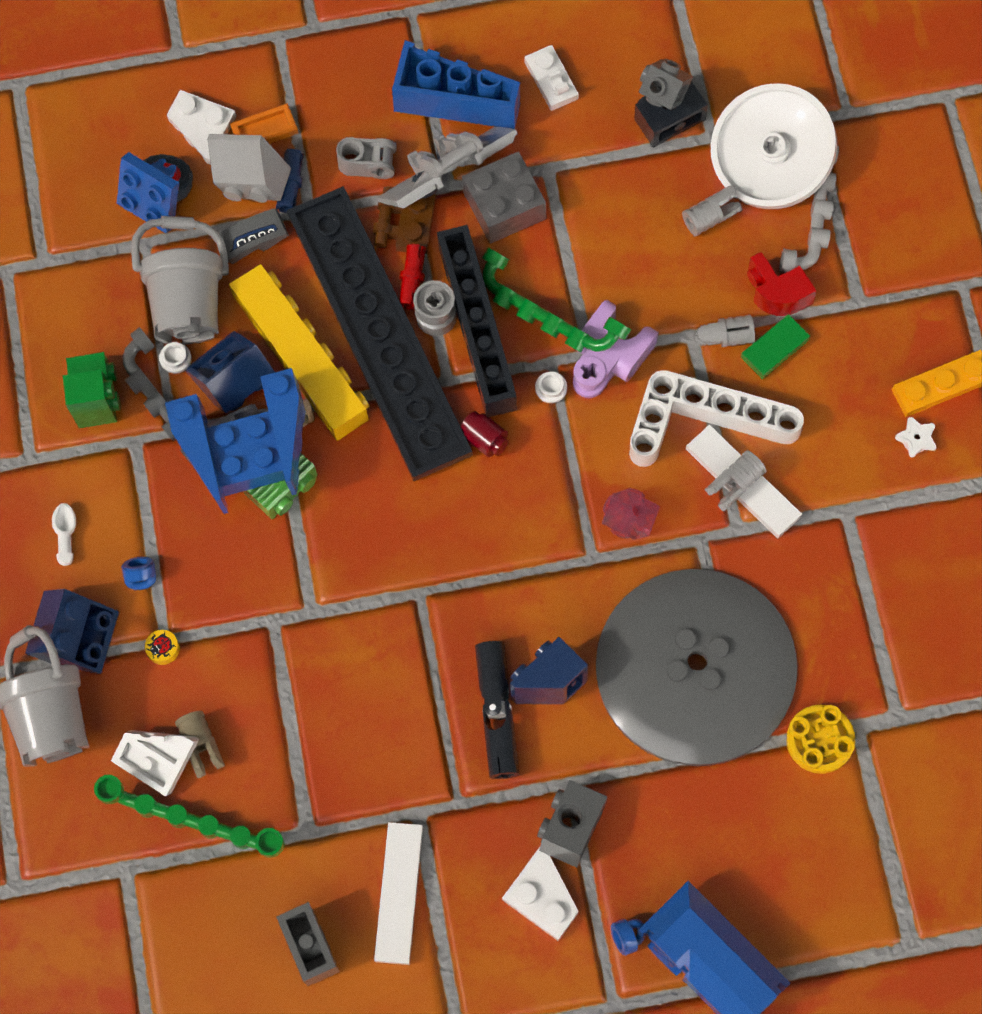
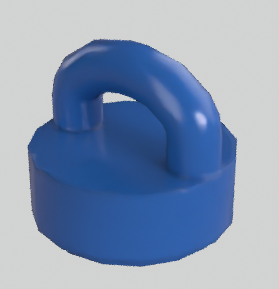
[121,557,156,590]
[611,918,645,956]

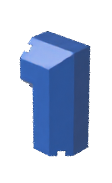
[638,881,790,1014]

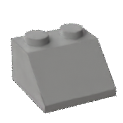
[207,134,291,203]

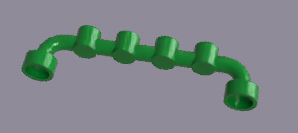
[482,247,632,352]
[94,775,284,858]

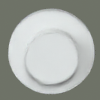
[159,342,192,374]
[535,372,567,403]

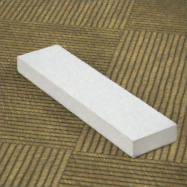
[686,425,802,539]
[374,822,423,965]

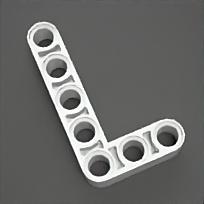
[629,370,804,467]

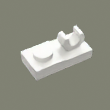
[524,45,579,111]

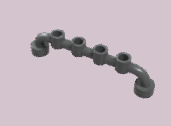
[122,327,192,465]

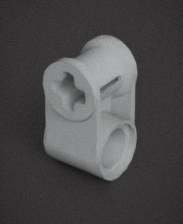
[336,137,397,179]

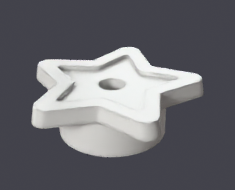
[895,417,936,458]

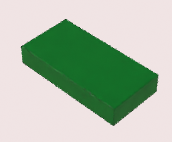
[741,314,810,380]

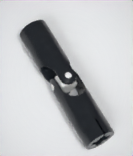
[475,641,520,780]

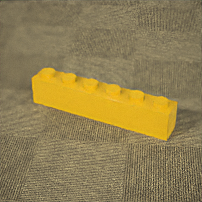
[229,264,369,441]

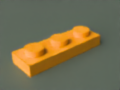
[892,350,982,417]

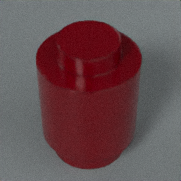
[461,411,509,457]

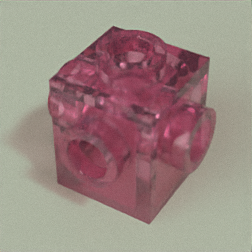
[602,488,660,540]

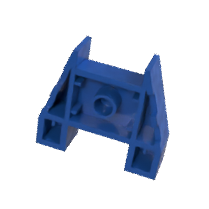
[165,368,305,514]

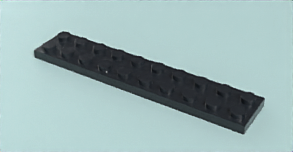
[287,186,473,481]

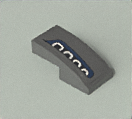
[218,208,289,264]

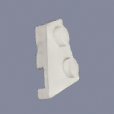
[167,90,237,165]
[111,730,199,796]
[502,847,579,941]

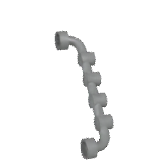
[779,146,839,274]

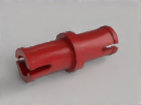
[399,244,427,310]

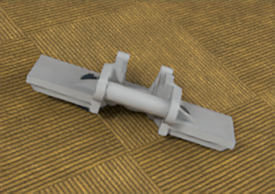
[377,127,518,208]

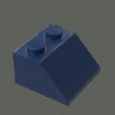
[185,331,275,413]

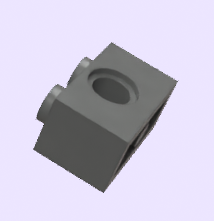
[537,780,607,868]
[276,902,340,986]

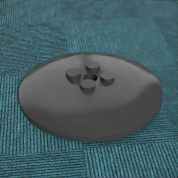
[596,569,798,766]

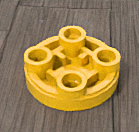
[786,705,855,774]

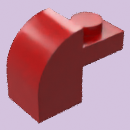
[747,252,816,316]

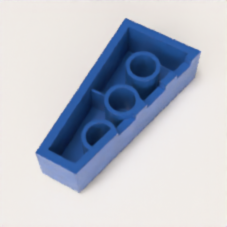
[392,40,520,129]

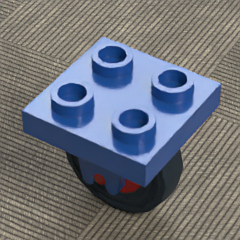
[117,152,193,234]

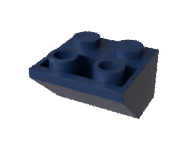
[25,589,119,674]
[510,637,588,704]

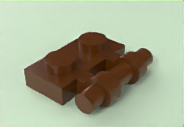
[373,186,436,254]

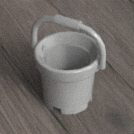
[131,216,229,345]
[0,625,90,767]

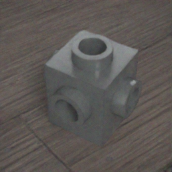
[639,59,694,110]

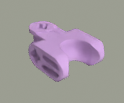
[573,300,659,398]

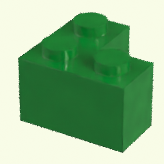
[62,352,121,429]

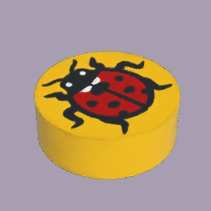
[145,630,180,665]

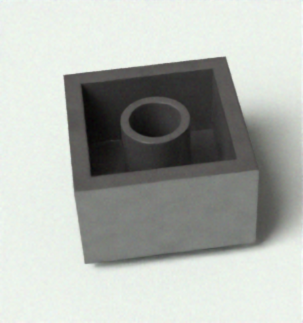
[462,151,546,244]

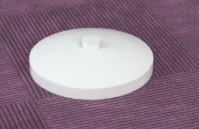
[711,83,837,209]

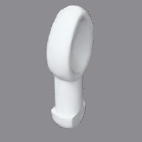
[52,503,76,566]

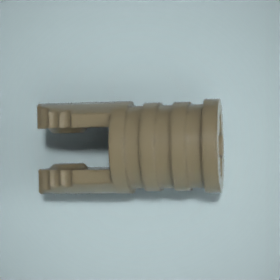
[175,711,225,778]

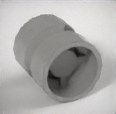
[413,280,457,336]

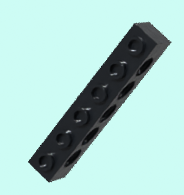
[437,224,517,417]

